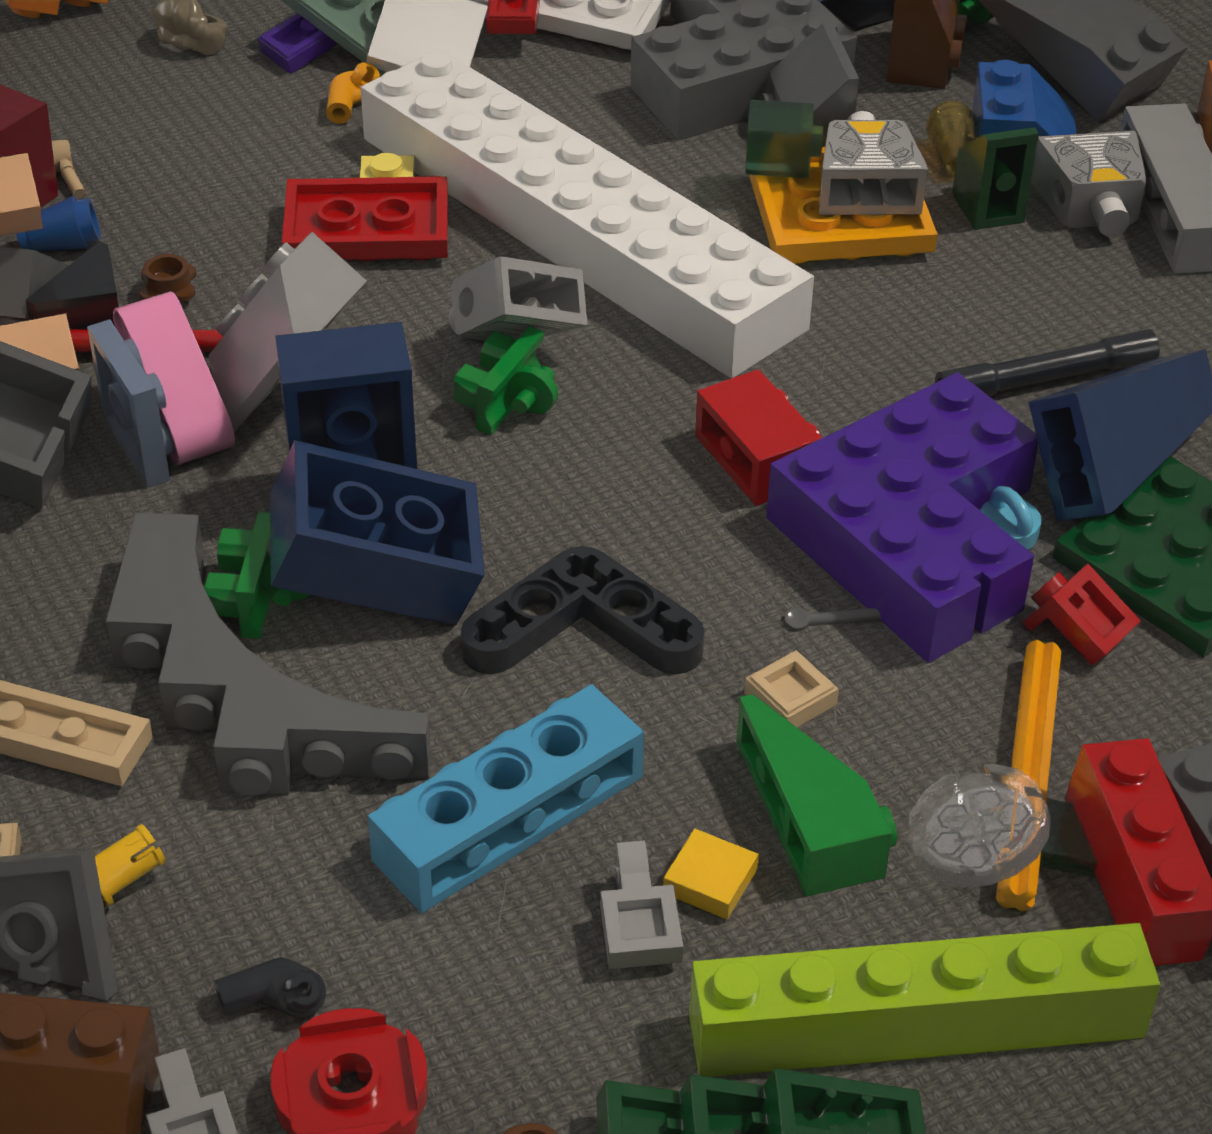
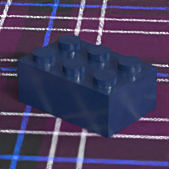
[275,322,417,469]
[270,440,485,626]

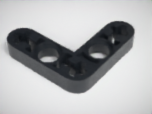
[461,546,705,674]

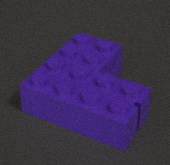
[766,372,1039,663]

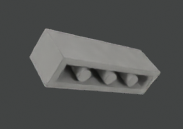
[1121,103,1212,274]

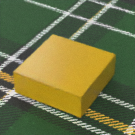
[663,828,759,920]

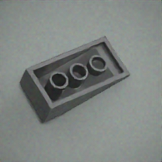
[978,0,1188,123]

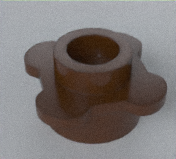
[139,254,196,301]

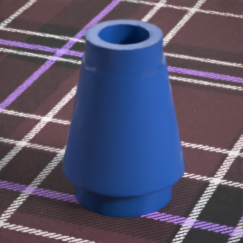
[16,195,101,252]

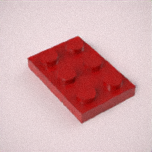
[282,176,448,262]

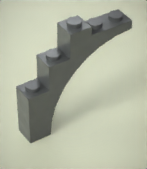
[106,512,431,796]

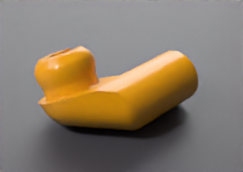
[326,62,380,124]

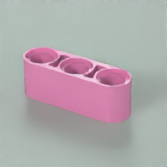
[113,291,235,466]

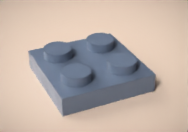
[87,319,174,488]

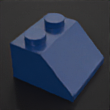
[971,60,1077,141]

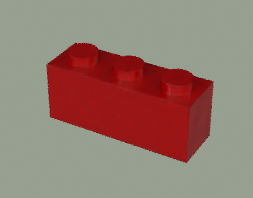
[1065,738,1212,966]

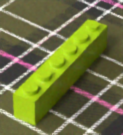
[689,923,1161,1077]

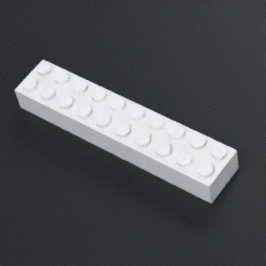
[361,49,814,378]

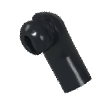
[214,957,326,1017]

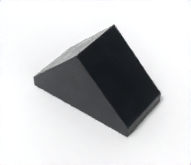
[25,241,119,329]

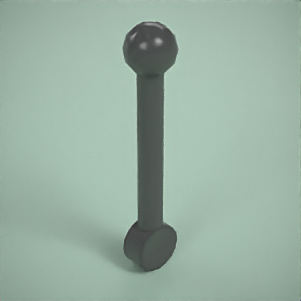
[784,607,881,631]

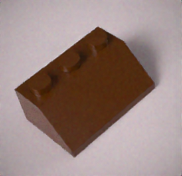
[0,993,160,1134]

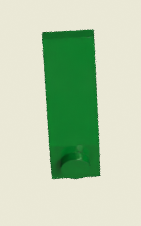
[736,694,897,897]

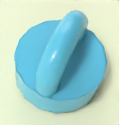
[980,486,1041,550]

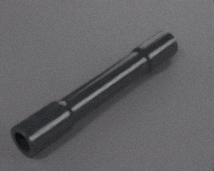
[935,329,1160,397]

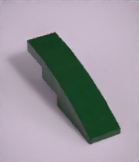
[596,1068,926,1134]

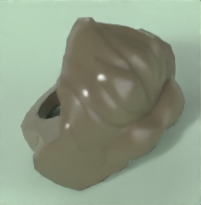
[153,0,227,55]

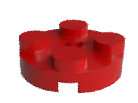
[270,1008,428,1134]

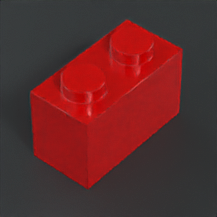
[695,369,822,506]

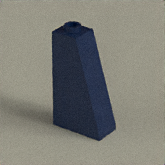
[1028,349,1212,521]

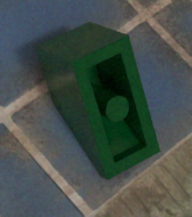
[952,127,1039,230]

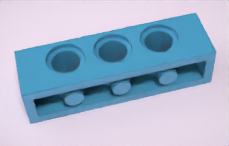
[367,684,644,914]

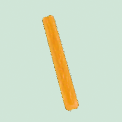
[996,639,1061,912]

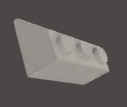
[209,232,367,432]

